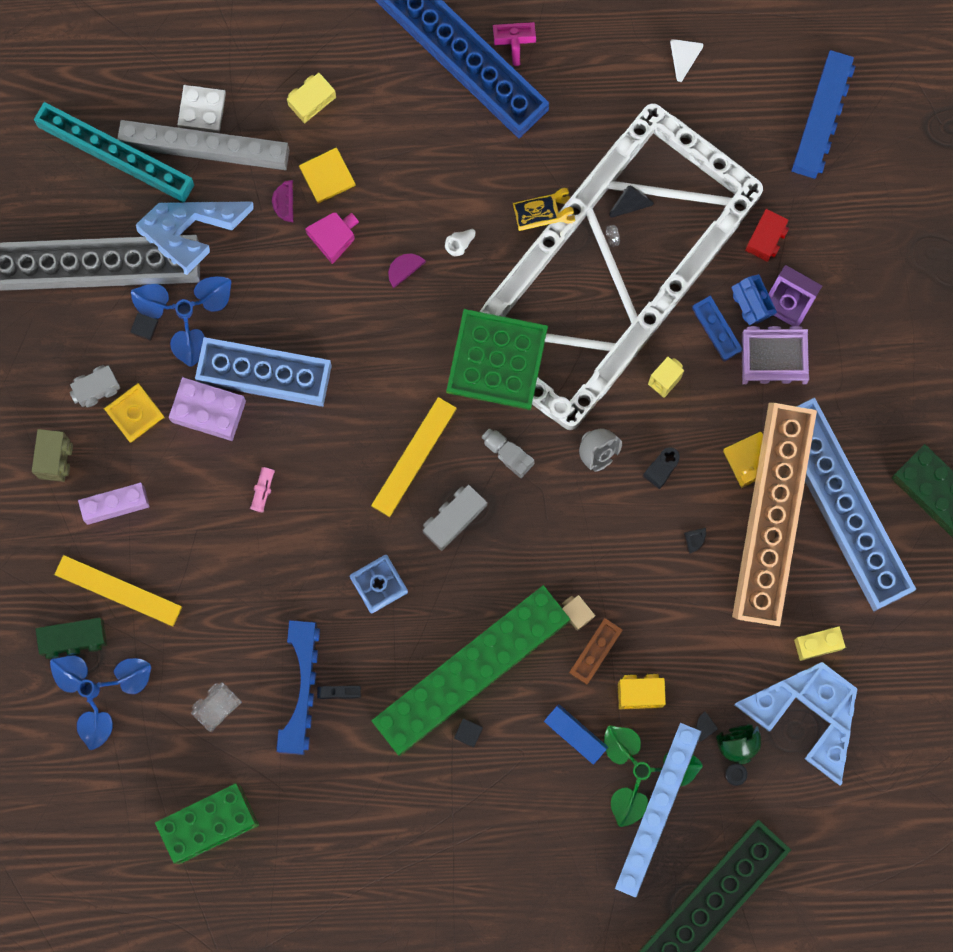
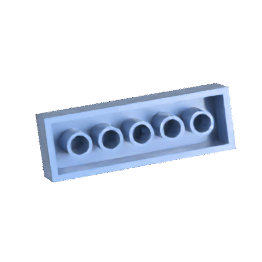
[195,337,332,407]

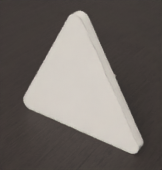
[670,39,703,82]

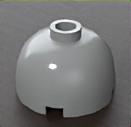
[579,429,622,472]

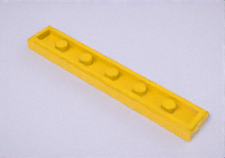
[371,397,457,517]
[54,555,182,627]

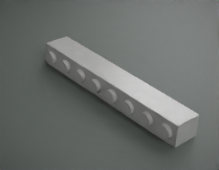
[117,120,290,170]

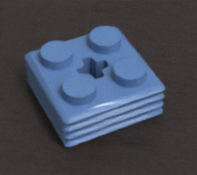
[350,555,408,614]

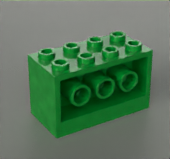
[155,783,259,864]

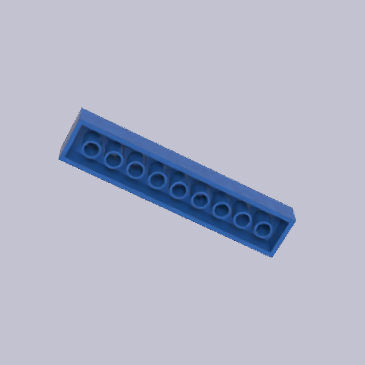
[375,0,549,139]

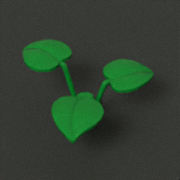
[604,725,703,827]

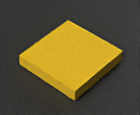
[299,147,356,204]
[104,383,164,443]

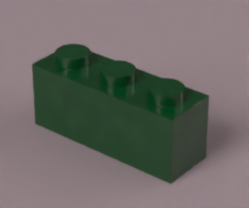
[35,618,107,659]

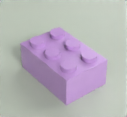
[169,377,246,441]

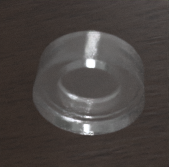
[606,225,620,247]

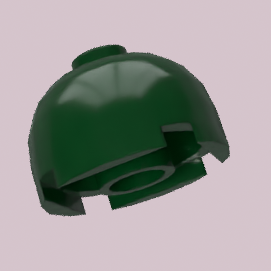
[716,725,761,764]

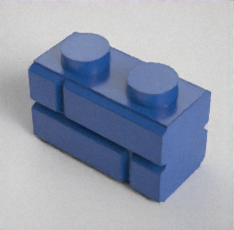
[731,274,777,326]

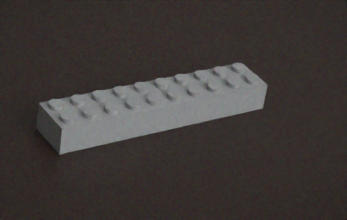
[0,235,200,291]

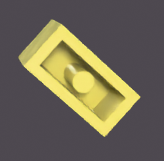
[287,73,336,124]
[648,357,684,398]
[794,626,846,661]

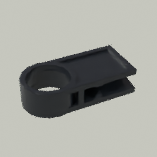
[317,686,361,699]

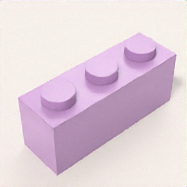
[78,483,150,525]

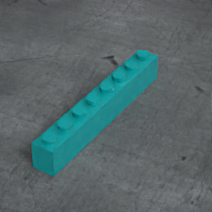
[34,102,195,202]

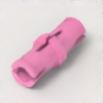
[250,467,275,512]

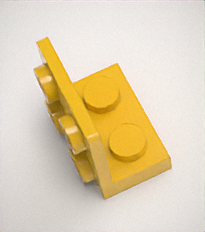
[723,432,763,488]

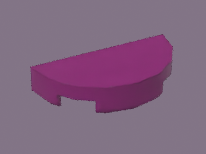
[272,180,293,222]
[388,253,426,289]

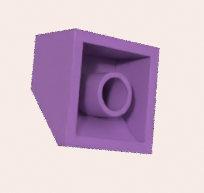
[769,265,822,326]

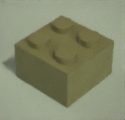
[32,429,73,482]

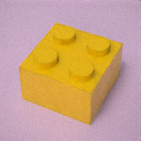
[618,674,666,709]

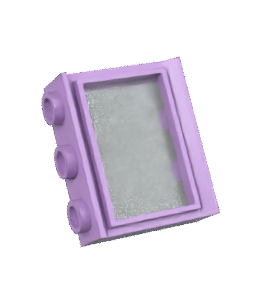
[742,326,809,384]

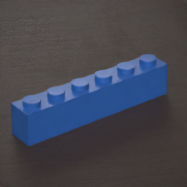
[791,50,855,179]

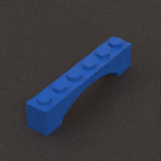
[277,620,320,755]

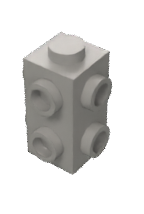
[69,365,121,407]

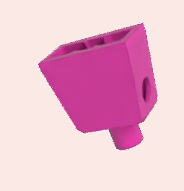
[306,212,359,264]

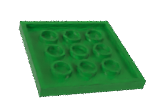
[446,309,548,410]

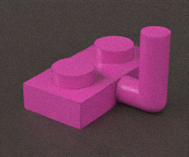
[493,22,536,66]

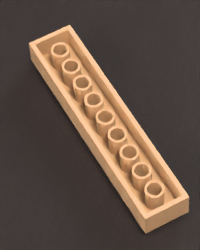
[732,403,817,626]

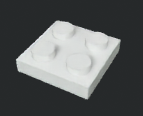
[177,85,226,133]

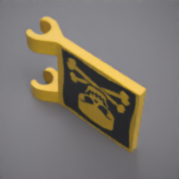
[513,188,575,231]

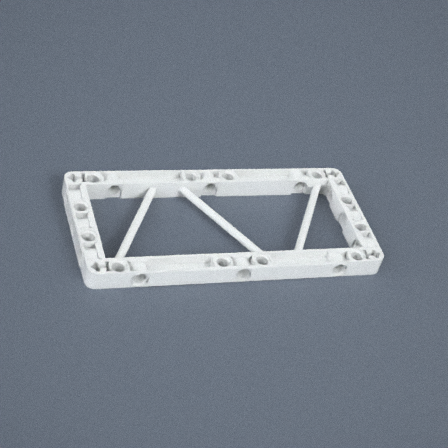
[479,104,763,430]

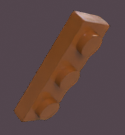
[569,618,623,685]

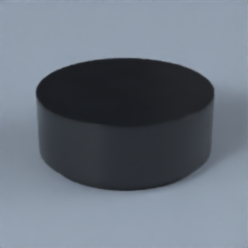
[725,764,747,786]

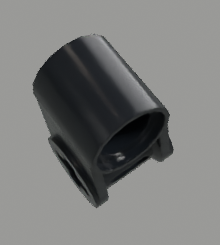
[642,447,680,489]

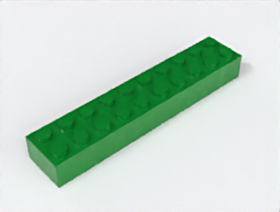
[371,585,570,756]

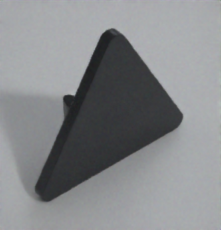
[609,185,654,218]

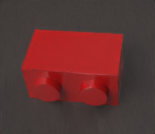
[745,209,789,262]

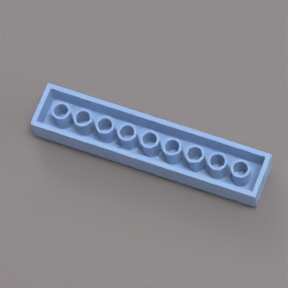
[796,398,916,612]

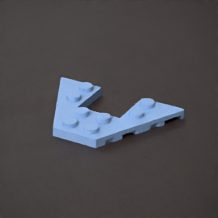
[136,202,254,275]
[735,662,857,786]

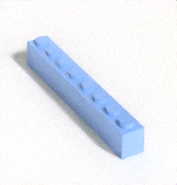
[615,723,701,897]

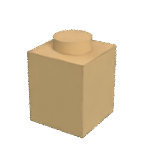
[562,595,595,631]

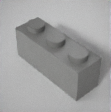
[423,485,487,551]

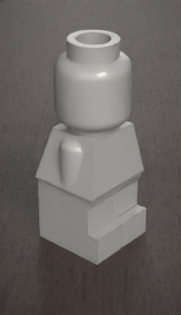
[482,429,535,478]

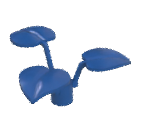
[131,277,231,367]
[50,656,152,750]

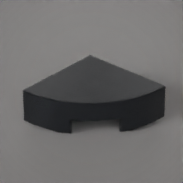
[684,528,706,554]
[696,712,718,742]

